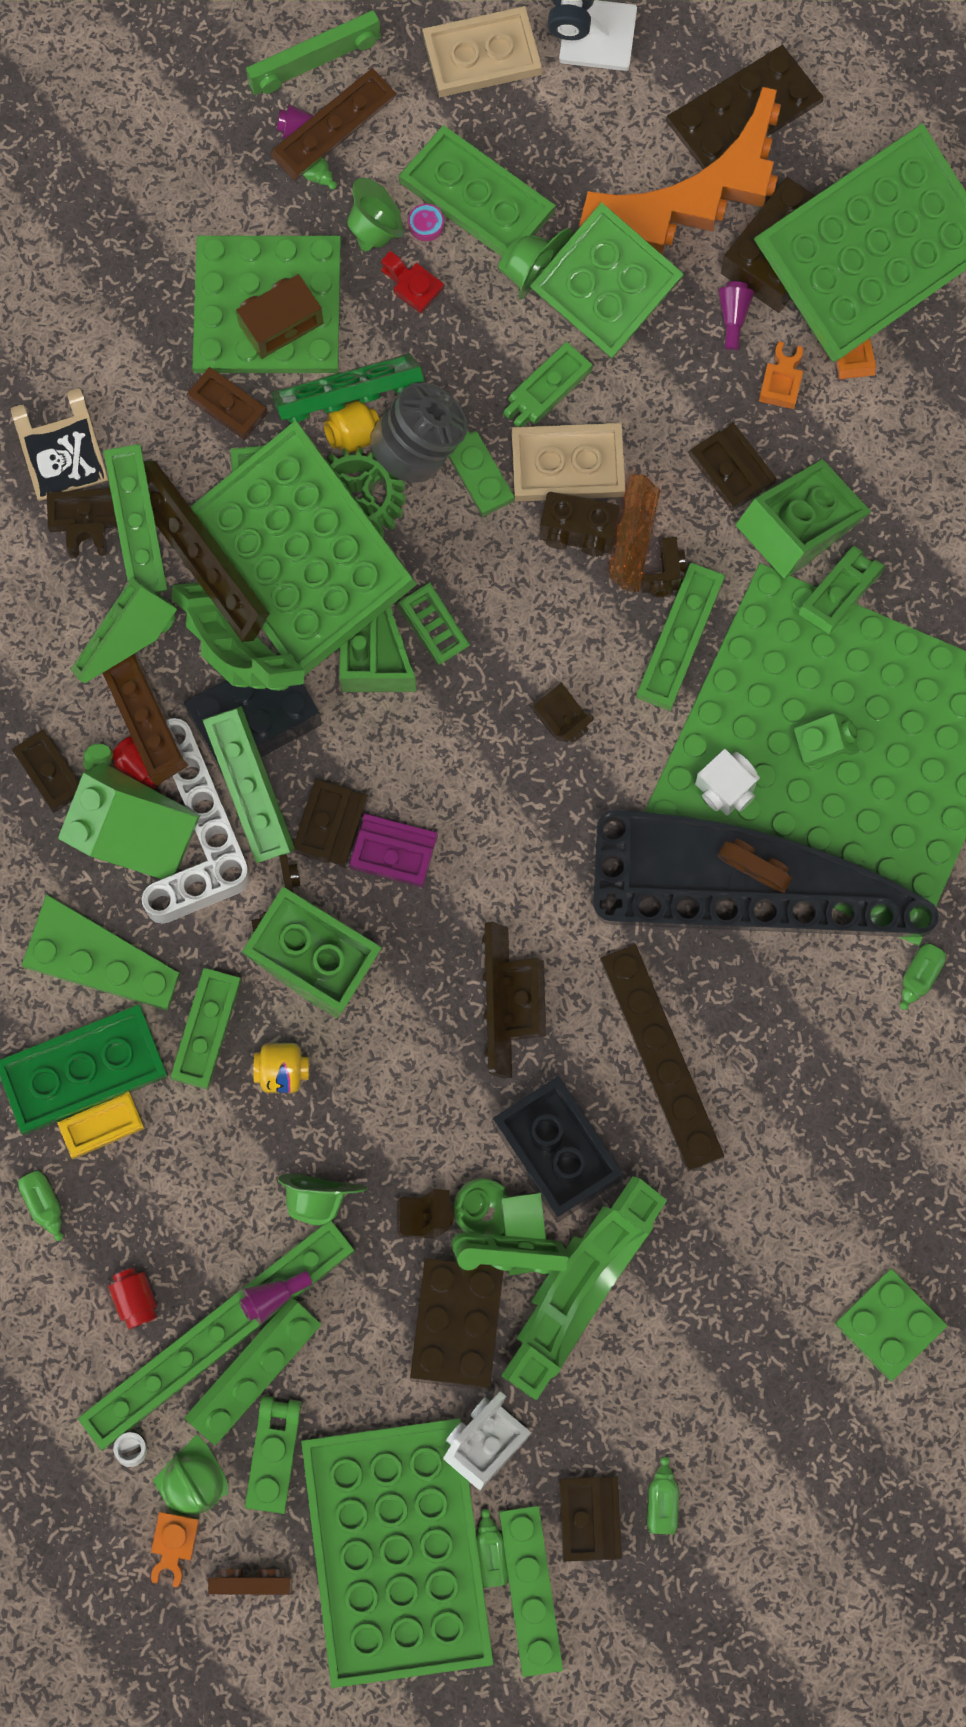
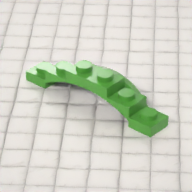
[171,582,305,691]
[502,1176,667,1401]

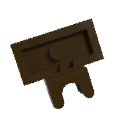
[46,488,118,558]

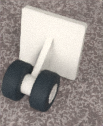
[547,0,637,71]

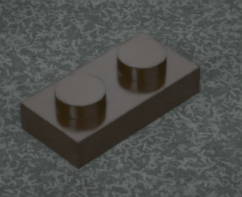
[11,729,79,813]

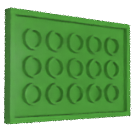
[753,123,966,362]
[190,420,418,676]
[301,1418,493,1688]

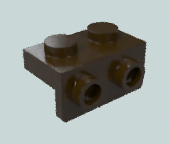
[539,492,620,557]

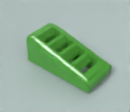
[396,583,470,666]

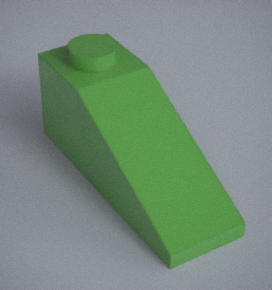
[70,577,177,683]

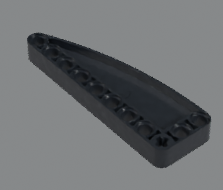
[594,811,939,938]

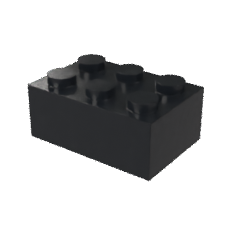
[184,652,322,778]
[493,1076,624,1223]

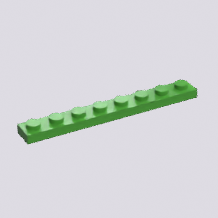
[77,1221,355,1451]

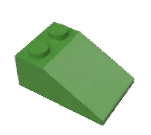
[735,459,871,579]
[58,763,201,879]
[241,887,382,1019]

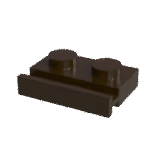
[689,422,776,512]
[293,779,369,868]
[559,1477,622,1562]

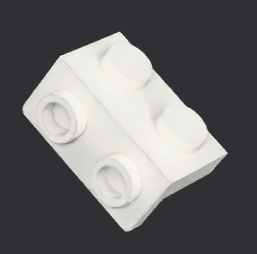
[443,1391,531,1490]

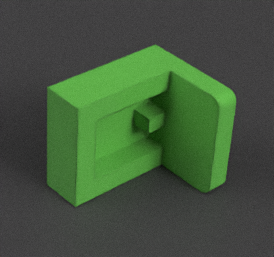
[794,713,859,766]

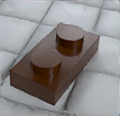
[187,367,268,440]
[208,1569,293,1595]

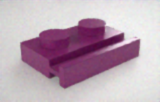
[349,814,438,888]

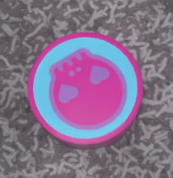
[408,204,444,241]

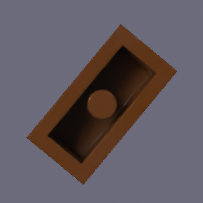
[236,274,324,359]

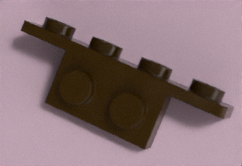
[482,921,546,1079]

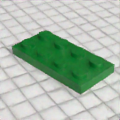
[271,353,424,423]
[0,1004,168,1136]

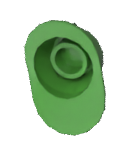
[347,178,404,252]
[499,228,573,299]
[278,1173,368,1226]
[153,1435,229,1515]

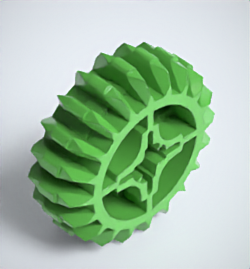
[328,446,406,537]

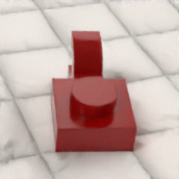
[381,250,444,314]

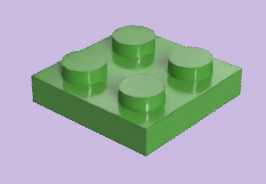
[835,1268,947,1382]

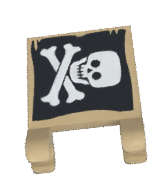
[11,388,109,501]

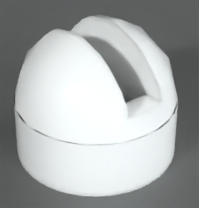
[113,1432,147,1467]

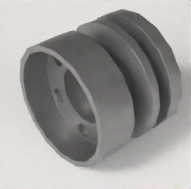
[370,383,468,483]

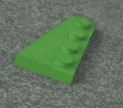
[21,894,180,1011]

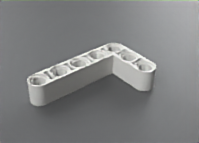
[142,718,250,924]

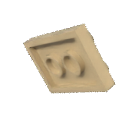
[422,6,542,98]
[512,423,625,502]

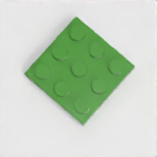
[530,202,684,359]

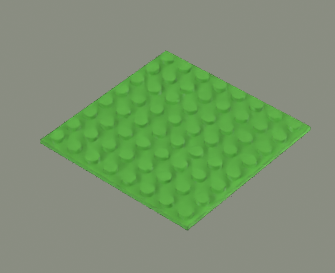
[644,563,966,946]

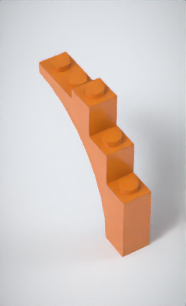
[579,87,781,255]

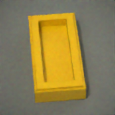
[57,1092,145,1159]

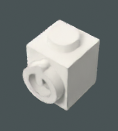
[695,749,760,816]

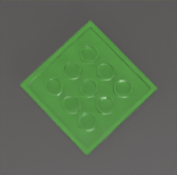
[192,236,341,373]

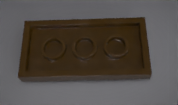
[666,44,824,169]

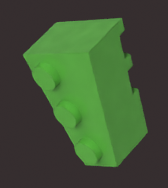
[340,606,417,692]

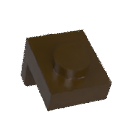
[642,537,686,598]
[529,682,594,742]
[397,1189,455,1239]

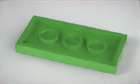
[399,125,556,257]

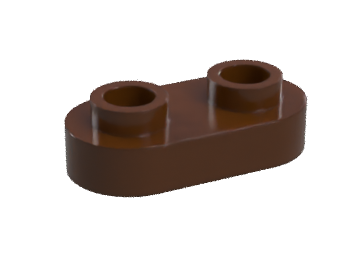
[717,839,792,893]

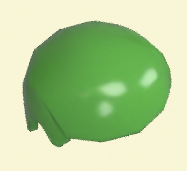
[454,1178,508,1236]

